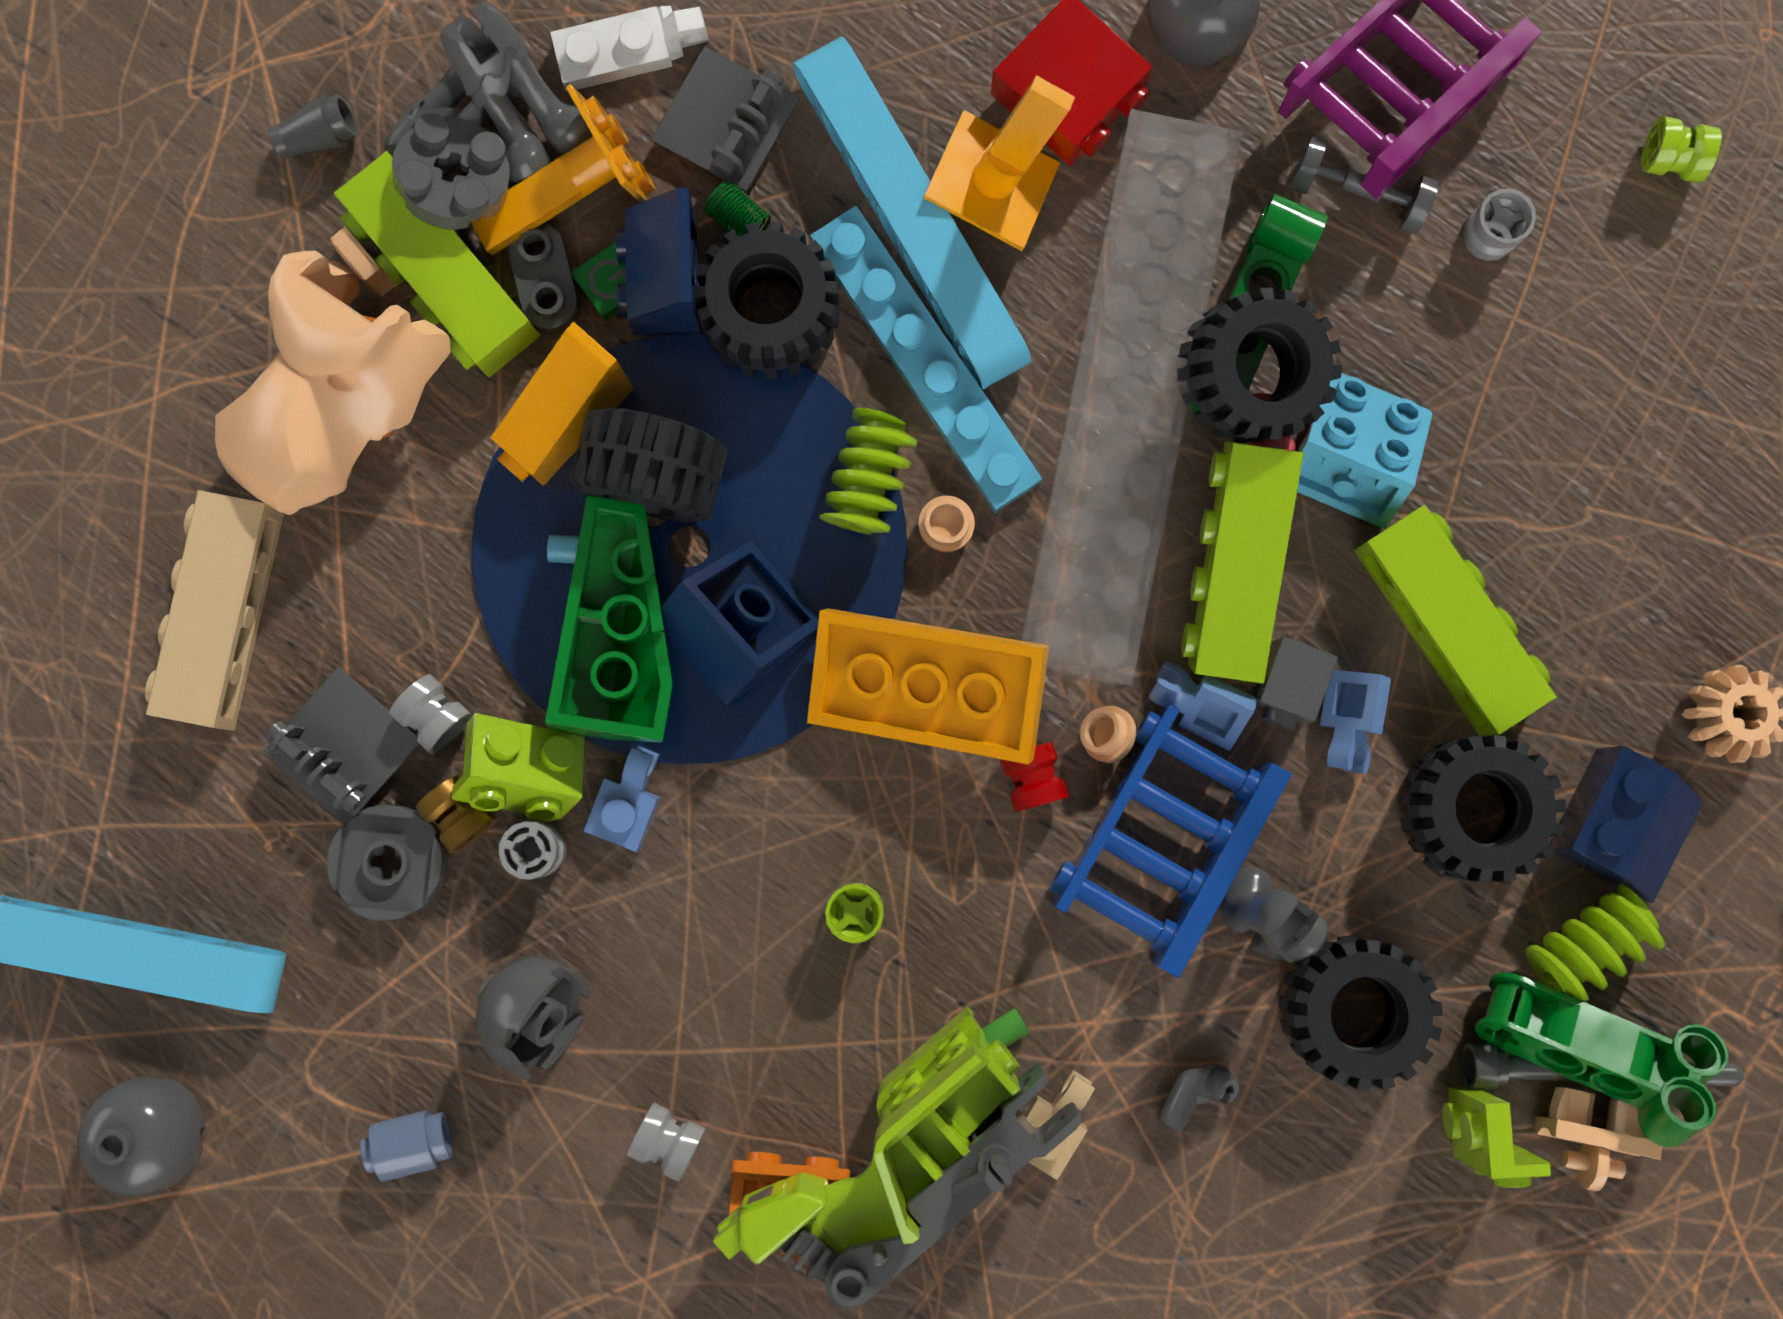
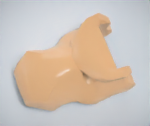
[215,251,451,515]

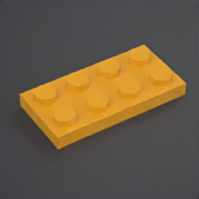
[807,608,1050,764]

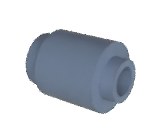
[360,1110,453,1182]

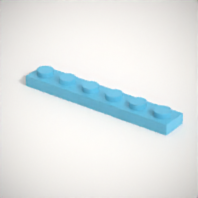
[810,206,1042,514]

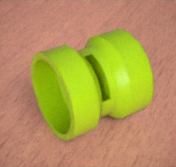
[1641,115,1722,184]
[825,883,884,943]

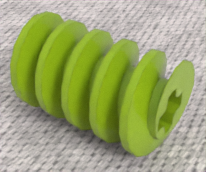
[819,408,918,535]
[1525,883,1665,1003]

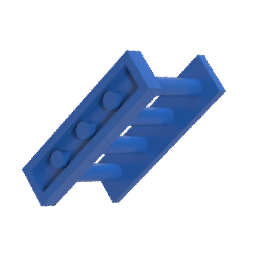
[1049,704,1292,978]

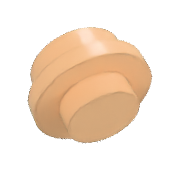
[918,496,975,552]
[1080,706,1136,763]

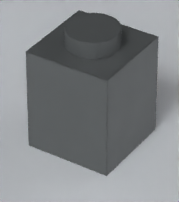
[1252,637,1338,730]

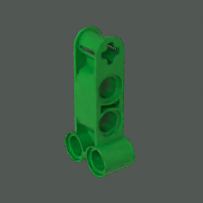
[1190,194,1328,413]
[1475,972,1728,1148]

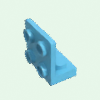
[1297,373,1432,529]

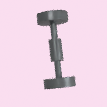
[1289,134,1439,235]

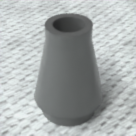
[269,93,359,160]

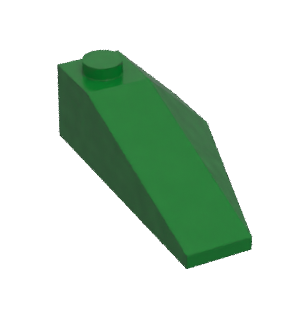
[545,495,673,743]

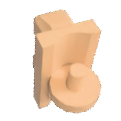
[1533,1087,1663,1192]

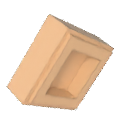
[330,226,396,297]

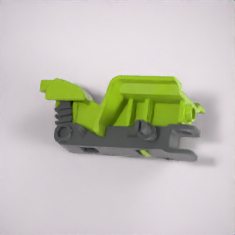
[713,1006,1083,1308]

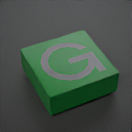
[571,242,627,322]

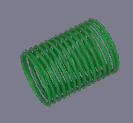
[704,180,771,237]

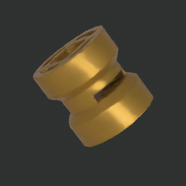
[416,773,497,854]

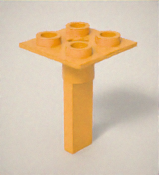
[923,75,1075,251]
[470,84,656,255]

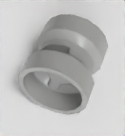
[1462,188,1536,261]
[389,674,472,755]
[498,821,567,880]
[627,1102,706,1182]

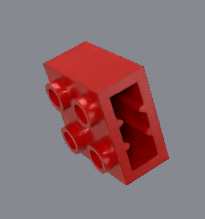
[990,0,1153,167]

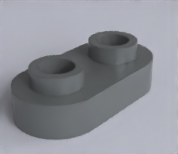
[508,223,581,335]

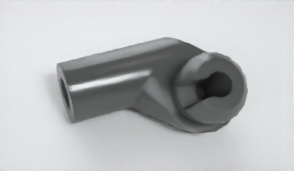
[1157,1063,1240,1132]

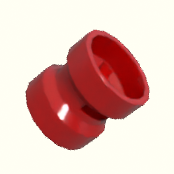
[999,742,1069,812]

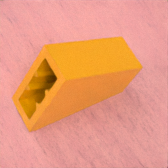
[490,322,634,486]

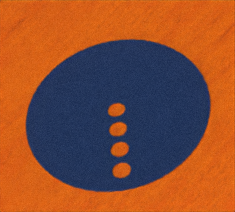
[472,333,907,765]

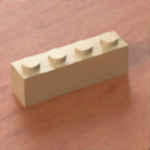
[145,490,284,731]

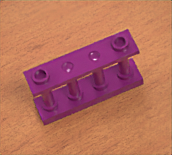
[1278,0,1542,200]

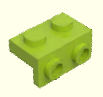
[452,713,585,822]
[1442,1085,1551,1188]

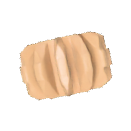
[1681,665,1783,763]

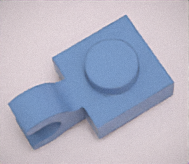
[1149,661,1258,751]
[1320,670,1391,774]
[584,746,661,852]

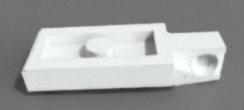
[550,6,708,91]

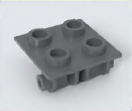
[650,46,800,193]
[262,667,420,826]

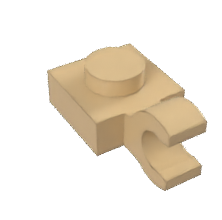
[1024,1069,1095,1180]

